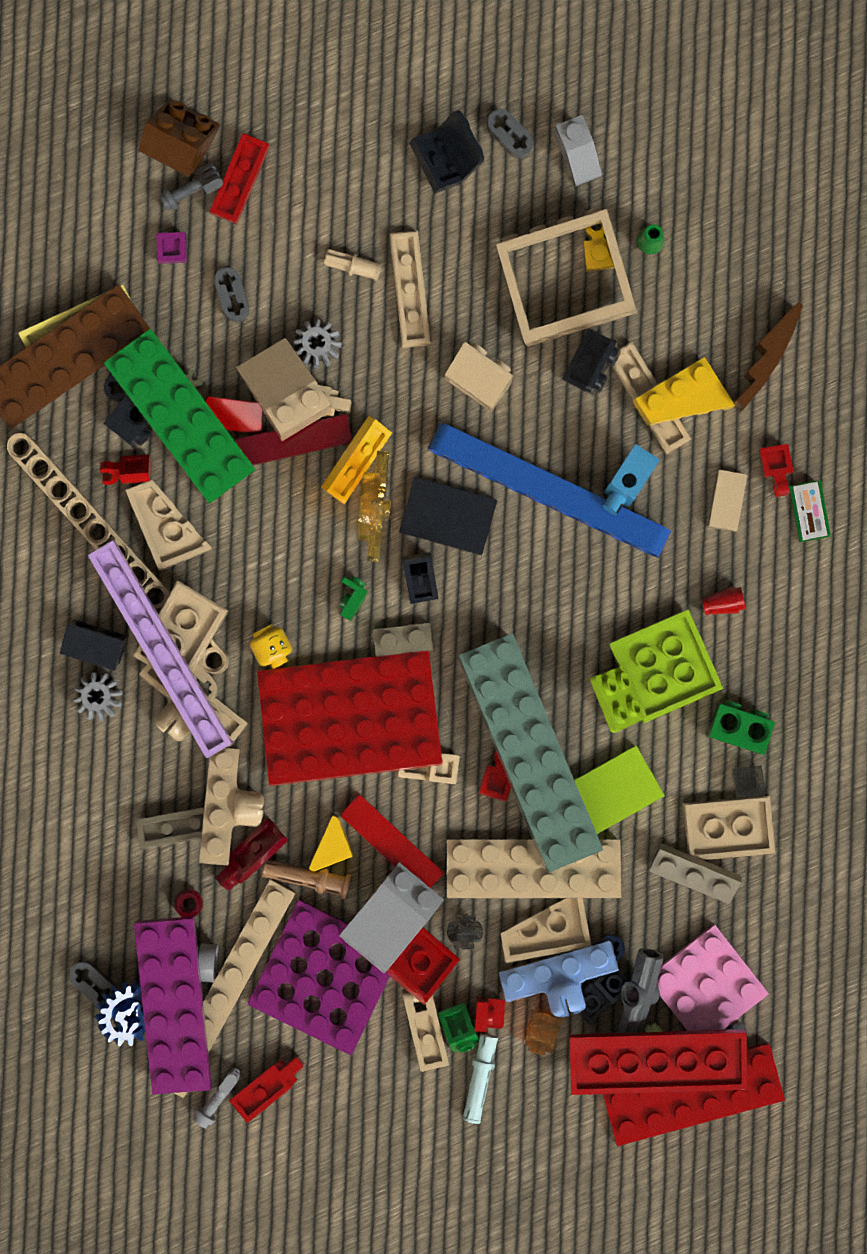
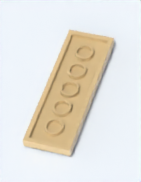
[447,840,621,898]

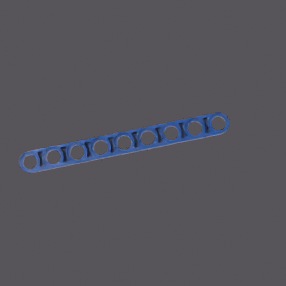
[427,423,671,558]

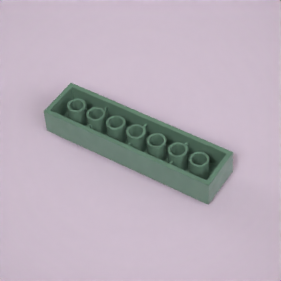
[458,633,603,873]

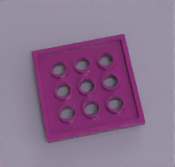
[247,899,390,1056]

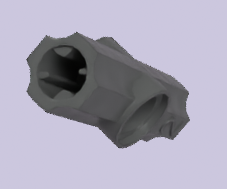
[617,948,663,1033]

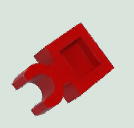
[478,750,511,802]

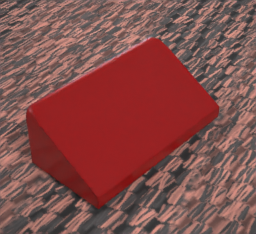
[205,396,264,434]

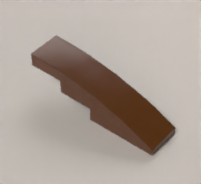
[734,302,803,412]

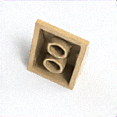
[236,338,331,441]

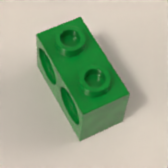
[706,700,775,755]

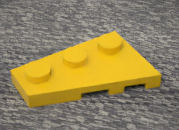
[632,357,735,426]

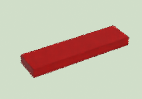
[340,794,444,888]

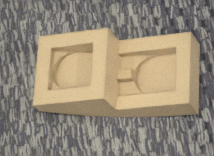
[395,753,460,784]

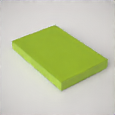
[574,745,665,834]

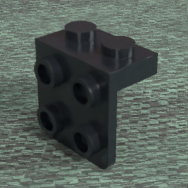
[409,110,484,194]
[562,328,621,396]

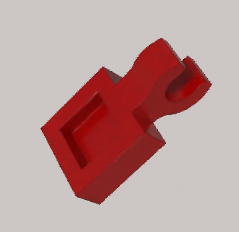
[758,444,794,497]
[100,454,151,485]

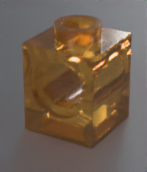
[523,1007,562,1055]

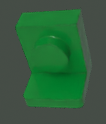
[339,575,369,622]
[438,1003,480,1053]

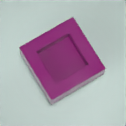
[156,232,187,264]

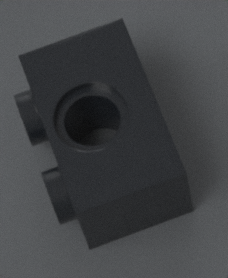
[103,395,151,448]

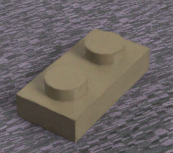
[373,623,433,657]

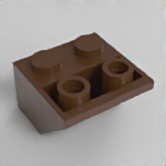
[138,99,221,177]

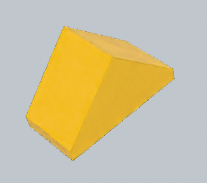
[309,814,354,871]

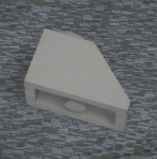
[554,115,602,187]

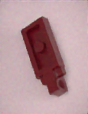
[215,818,289,891]

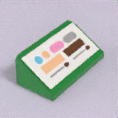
[789,480,831,543]

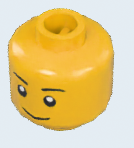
[249,624,292,669]

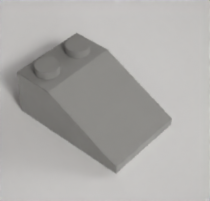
[339,862,444,973]

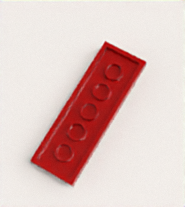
[569,1029,747,1095]
[603,1042,785,1147]

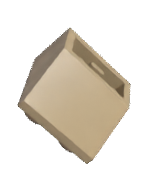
[445,342,513,412]

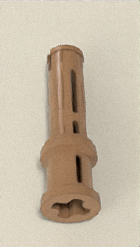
[262,859,352,900]

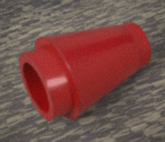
[702,586,746,615]

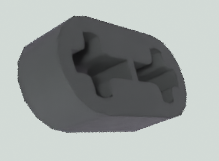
[487,109,533,159]
[214,267,250,323]
[69,961,118,1006]

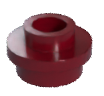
[174,889,203,917]

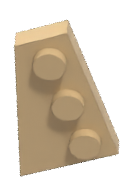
[125,480,212,571]
[501,898,591,963]

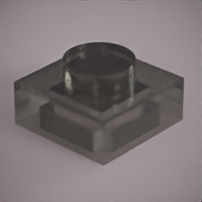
[732,765,766,799]

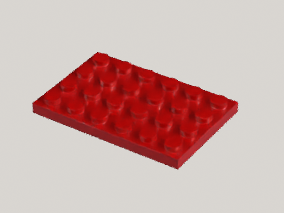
[257,650,443,786]

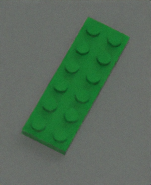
[104,328,256,504]

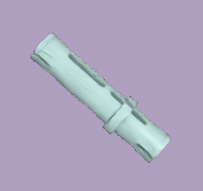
[462,1033,498,1124]

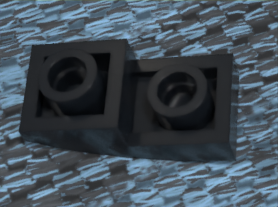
[578,969,630,1025]

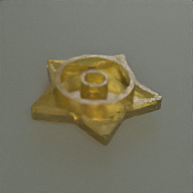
[358,451,391,562]

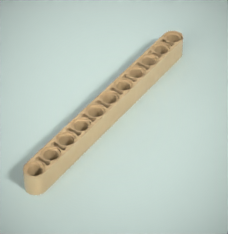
[7,433,229,674]

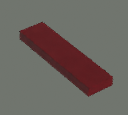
[235,414,353,466]

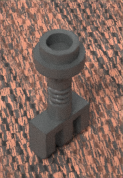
[159,163,223,211]

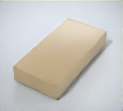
[708,470,747,532]

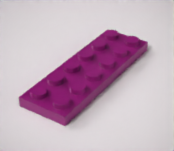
[134,916,212,1095]

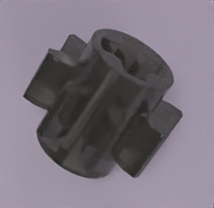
[447,914,483,950]

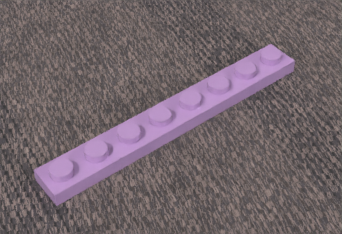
[88,540,233,758]

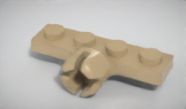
[139,665,248,747]
[199,748,264,865]

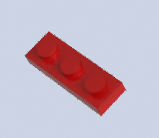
[209,133,270,225]

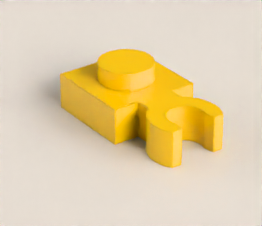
[583,223,615,272]

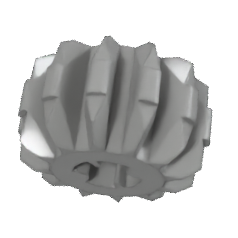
[293,319,342,369]
[73,672,123,721]

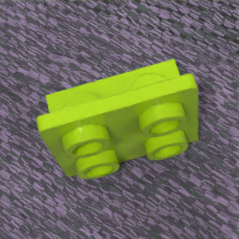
[589,665,644,733]

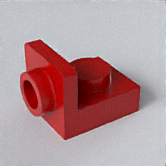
[474,997,505,1032]

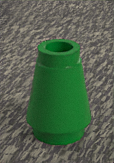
[636,224,665,255]

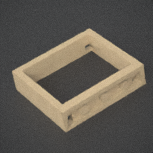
[496,207,638,347]

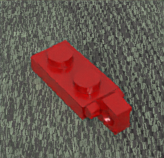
[229,1055,305,1123]

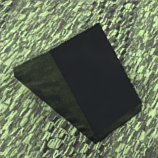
[402,553,439,604]

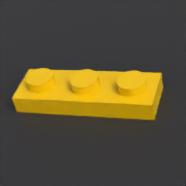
[321,416,392,504]

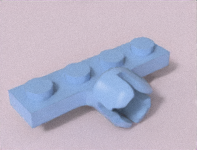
[499,941,619,1017]

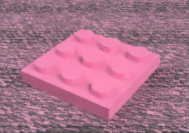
[657,924,769,1031]

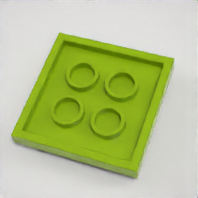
[608,609,724,723]

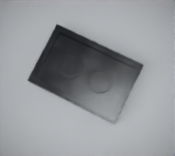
[399,477,498,556]

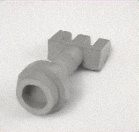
[193,1067,241,1128]

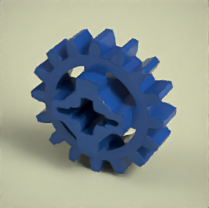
[95,982,145,1046]

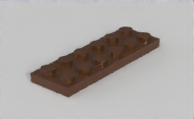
[0,284,150,430]

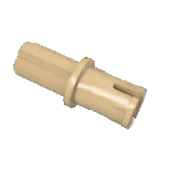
[324,249,382,281]

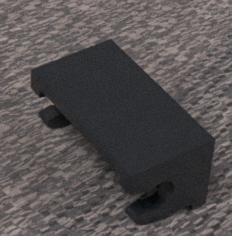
[59,619,129,671]

